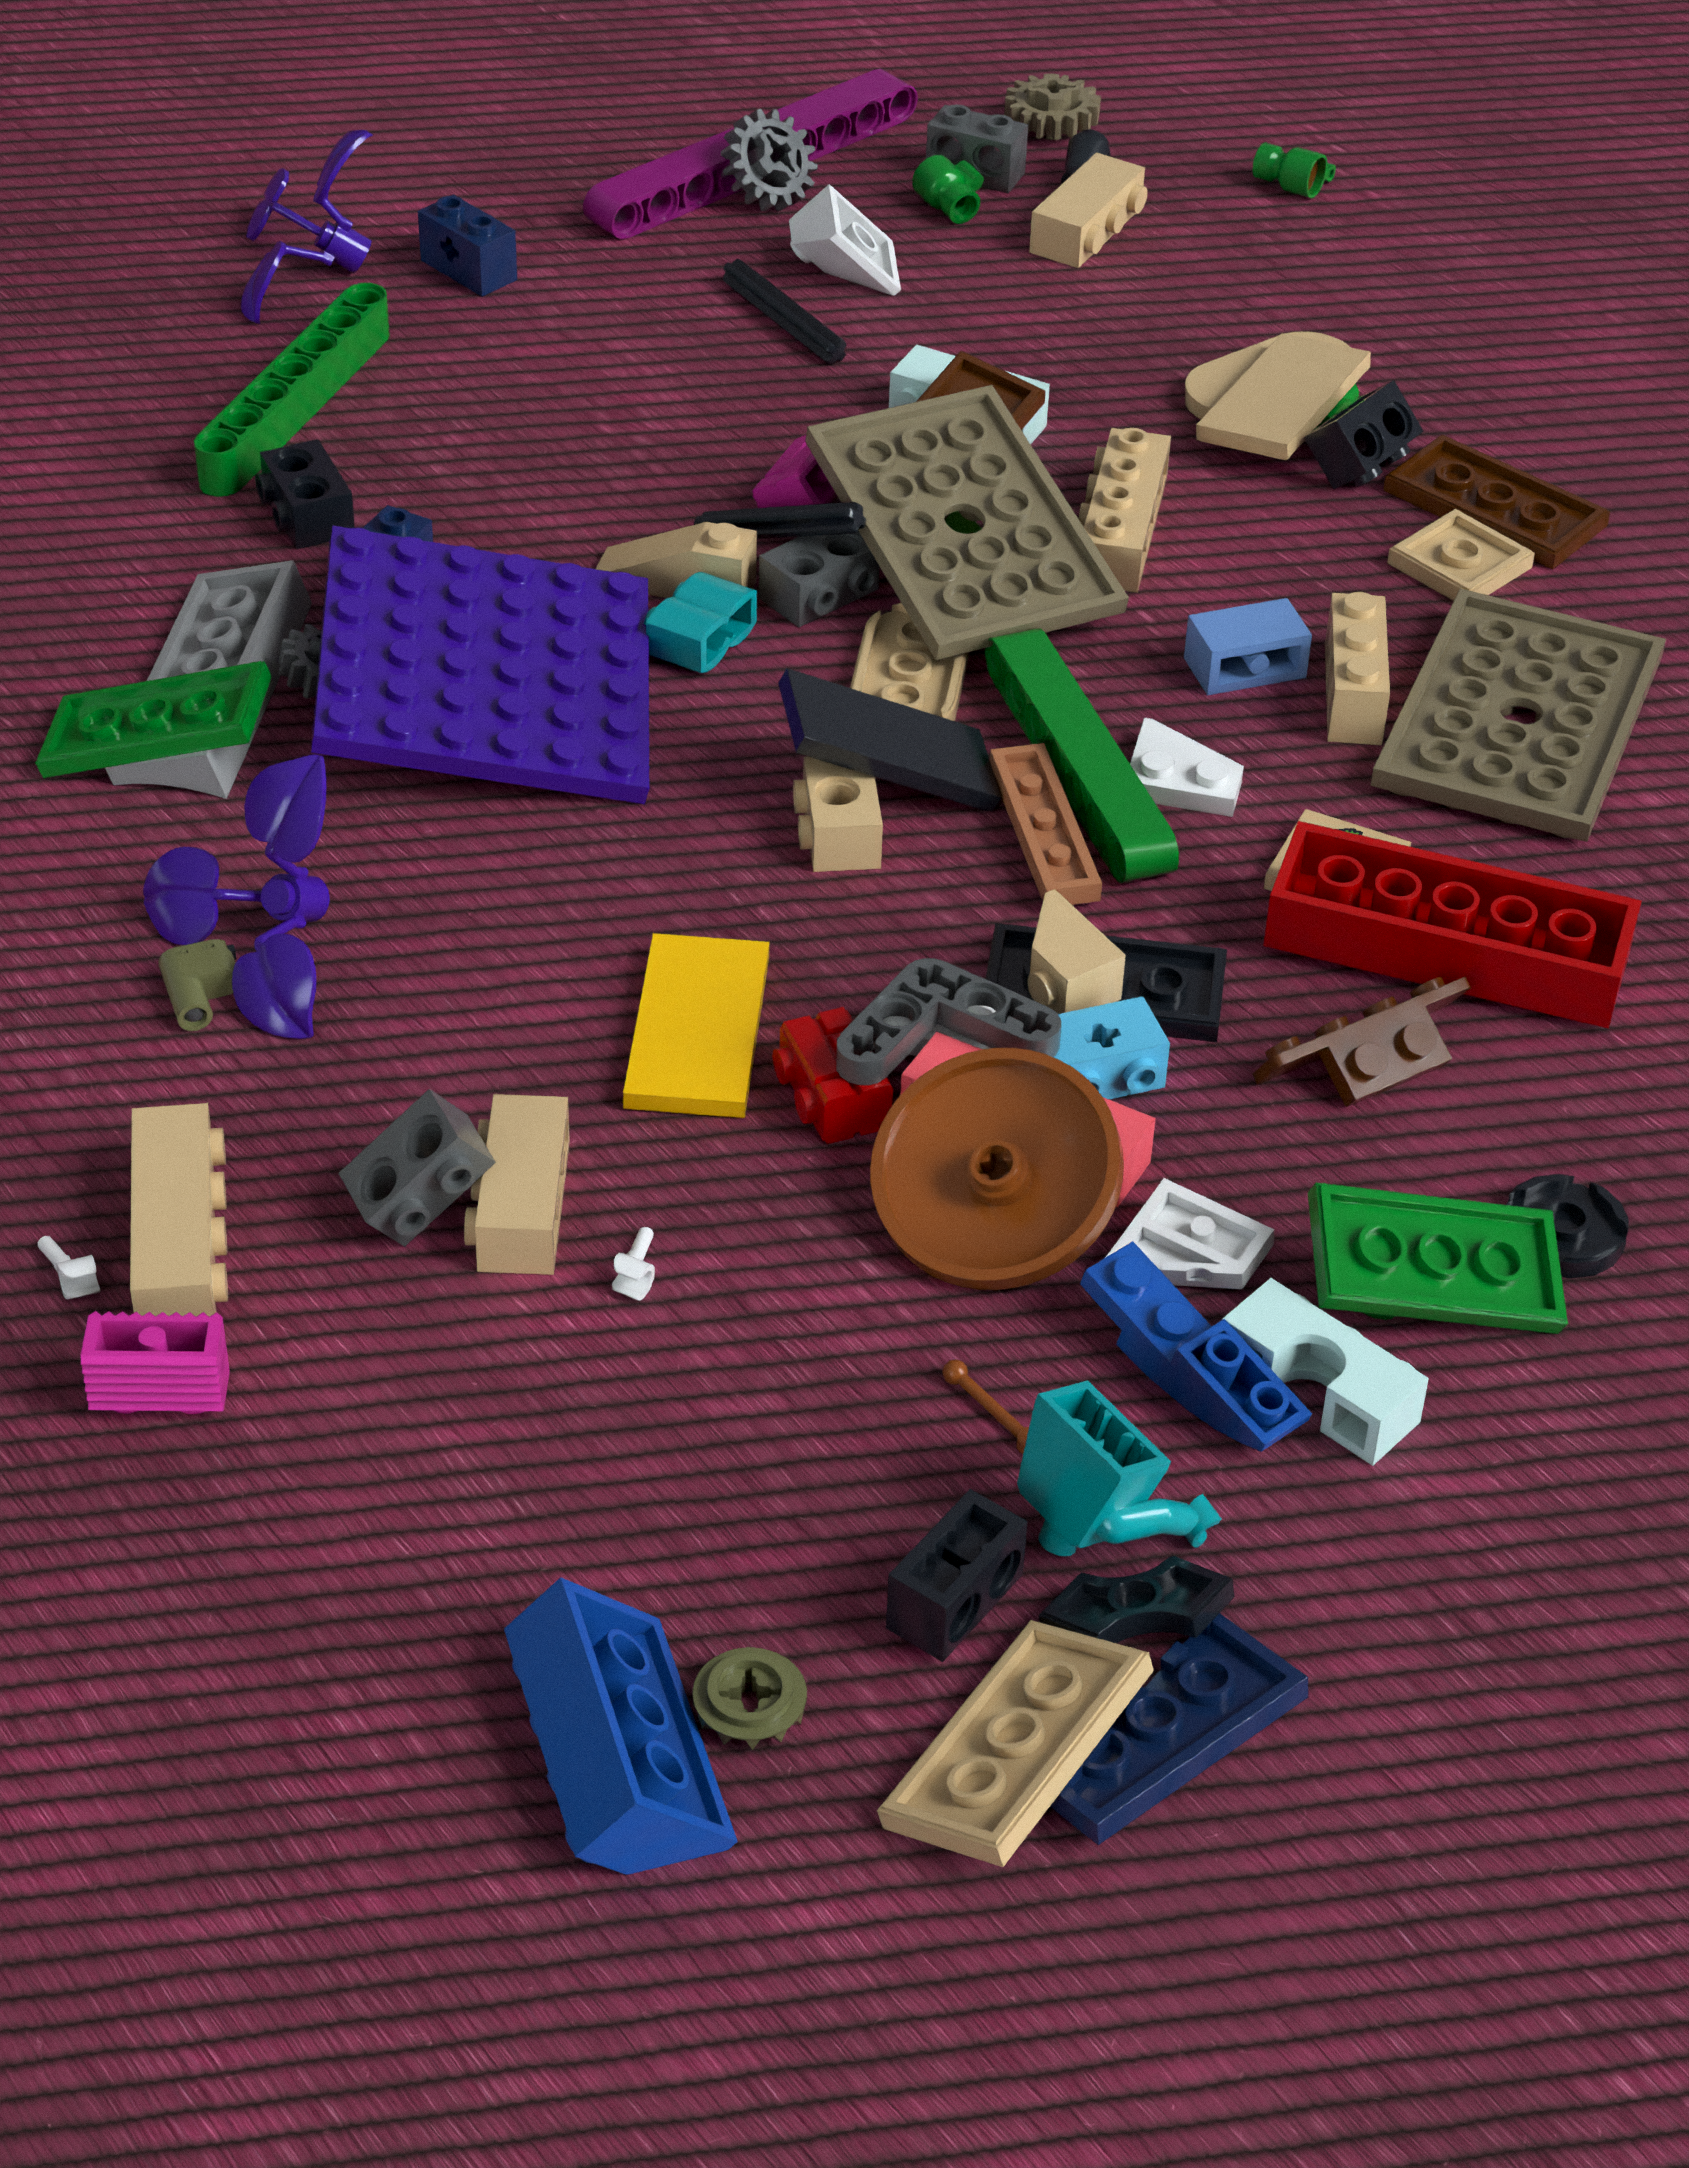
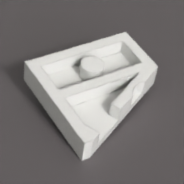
[1130,718,1244,817]
[1105,1178,1274,1289]

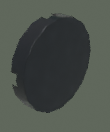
[1505,1174,1629,1279]

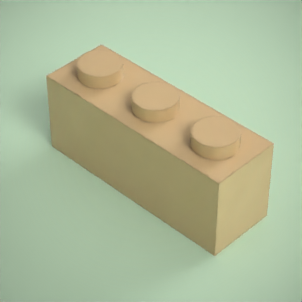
[1029,152,1147,268]
[1325,592,1390,745]
[464,1094,570,1275]

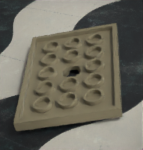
[805,385,1129,660]
[1371,589,1666,842]

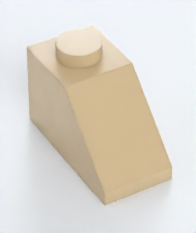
[1028,889,1126,1014]

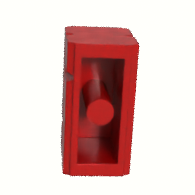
[772,1007,893,1145]

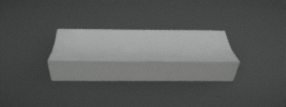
[105,560,312,799]

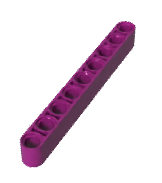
[583,69,918,239]

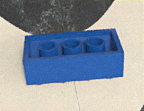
[504,1577,738,1875]

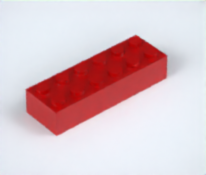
[1263,821,1642,1029]

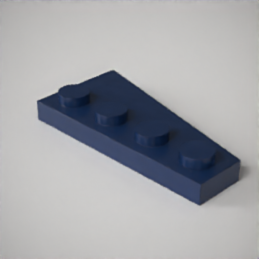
[1050,1613,1308,1845]

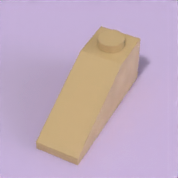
[596,522,757,598]

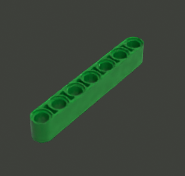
[194,282,390,497]
[985,628,1179,884]

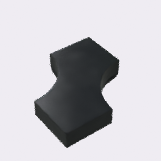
[1038,1556,1235,1643]

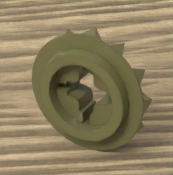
[693,1647,807,1750]

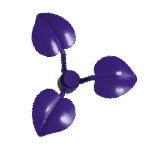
[241,130,373,324]
[143,755,330,1039]

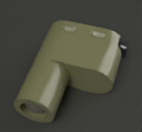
[158,939,236,1031]

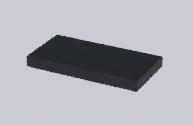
[778,668,1001,812]
[985,923,1227,1042]

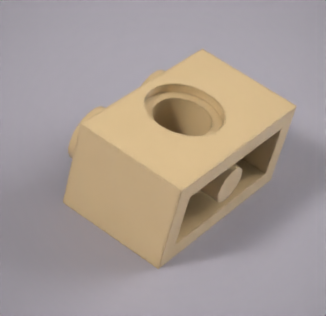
[793,756,883,872]

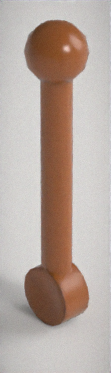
[942,1359,1029,1454]

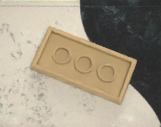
[1196,333,1371,460]
[877,1620,1154,1867]

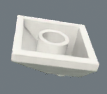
[789,184,901,296]

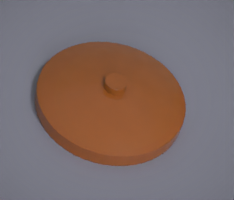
[870,1048,1124,1290]

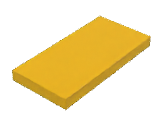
[623,933,769,1118]

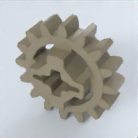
[1004,73,1101,140]

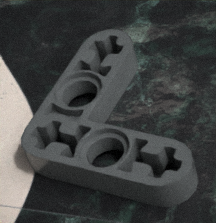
[836,958,1061,1085]

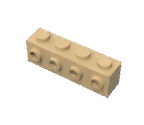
[1078,428,1171,593]
[130,1103,228,1317]

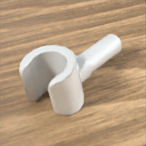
[612,1227,655,1300]
[38,1236,100,1300]

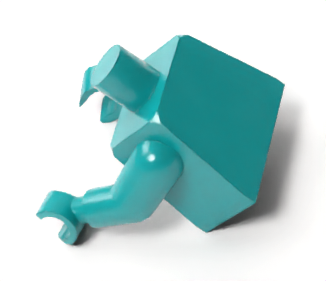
[1017,1380,1222,1556]

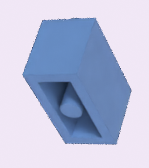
[1184,598,1312,696]

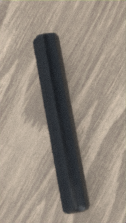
[723,259,847,365]
[694,502,866,539]

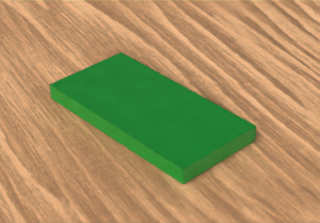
[35,661,272,778]
[1307,1182,1568,1334]

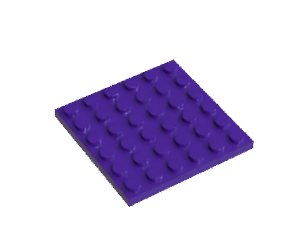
[311,525,649,804]

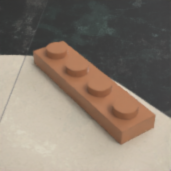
[990,743,1102,905]

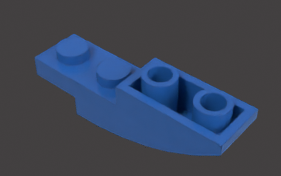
[1080,1241,1312,1452]

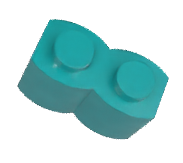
[644,572,757,673]

